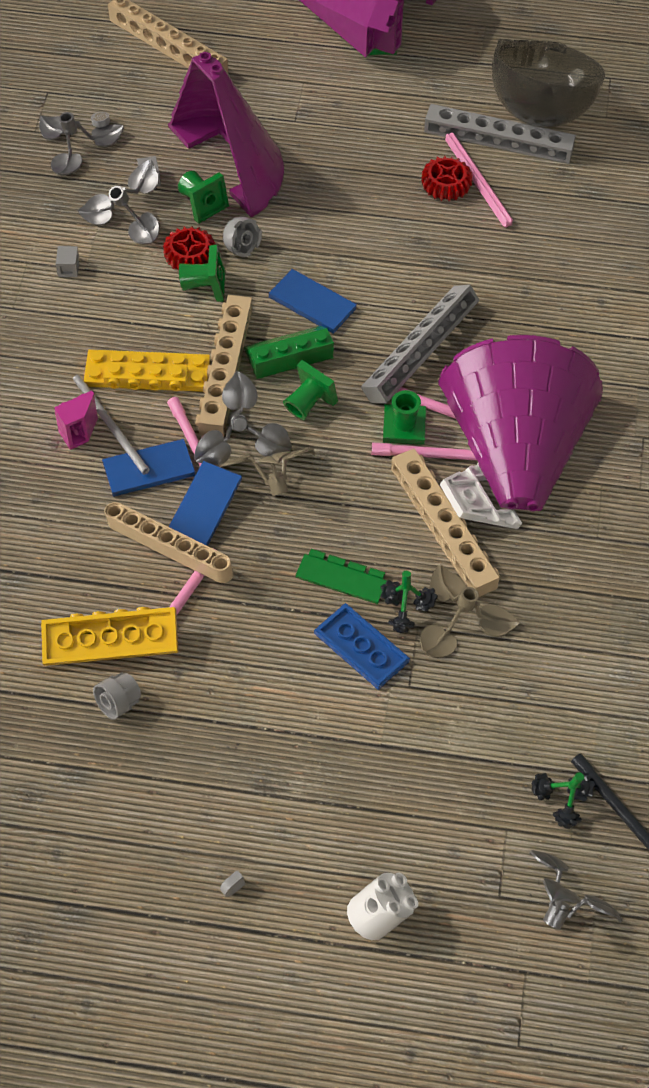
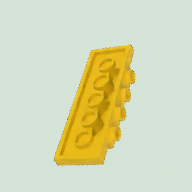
[83,349,210,392]
[41,607,178,666]

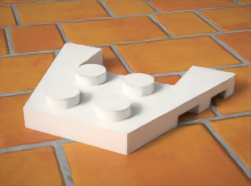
[440,463,522,529]

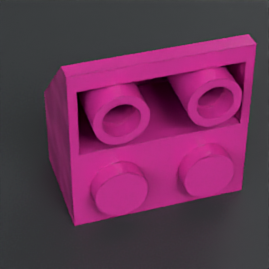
[54,391,98,450]

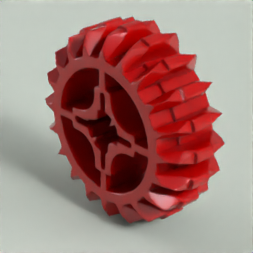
[421,155,473,201]
[163,226,216,271]

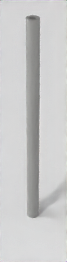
[73,374,150,475]

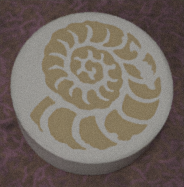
[91,112,110,128]

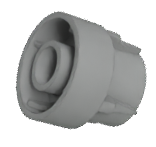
[93,672,141,719]

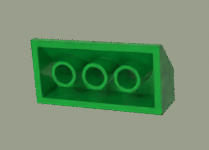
[244,326,334,379]

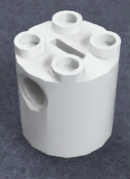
[347,873,418,940]

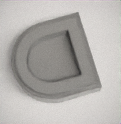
[220,871,246,897]

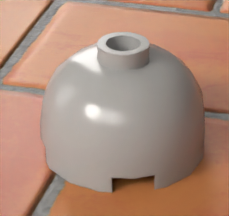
[223,216,262,257]

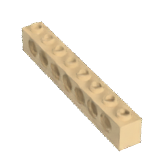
[108,0,228,73]
[195,295,252,437]
[391,448,500,597]

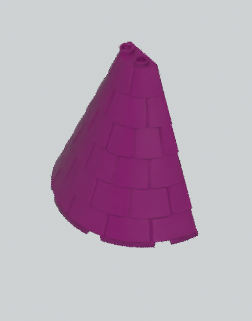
[168,52,284,218]
[438,335,603,512]

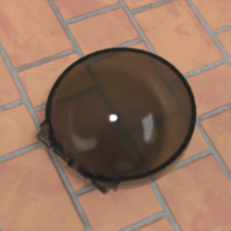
[492,39,605,127]

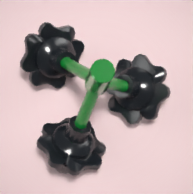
[380,570,438,633]
[531,772,595,829]

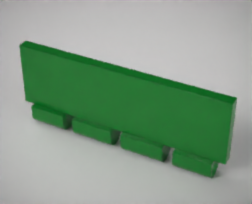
[295,548,387,604]

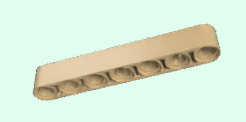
[104,502,233,583]

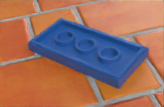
[269,269,357,334]
[102,439,195,497]
[169,461,242,546]
[314,603,410,690]

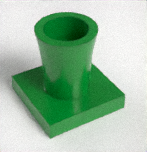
[178,171,229,224]
[179,245,226,302]
[283,360,338,420]
[383,390,426,445]

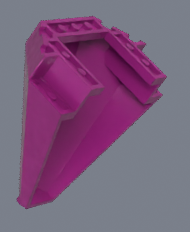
[299,0,436,58]

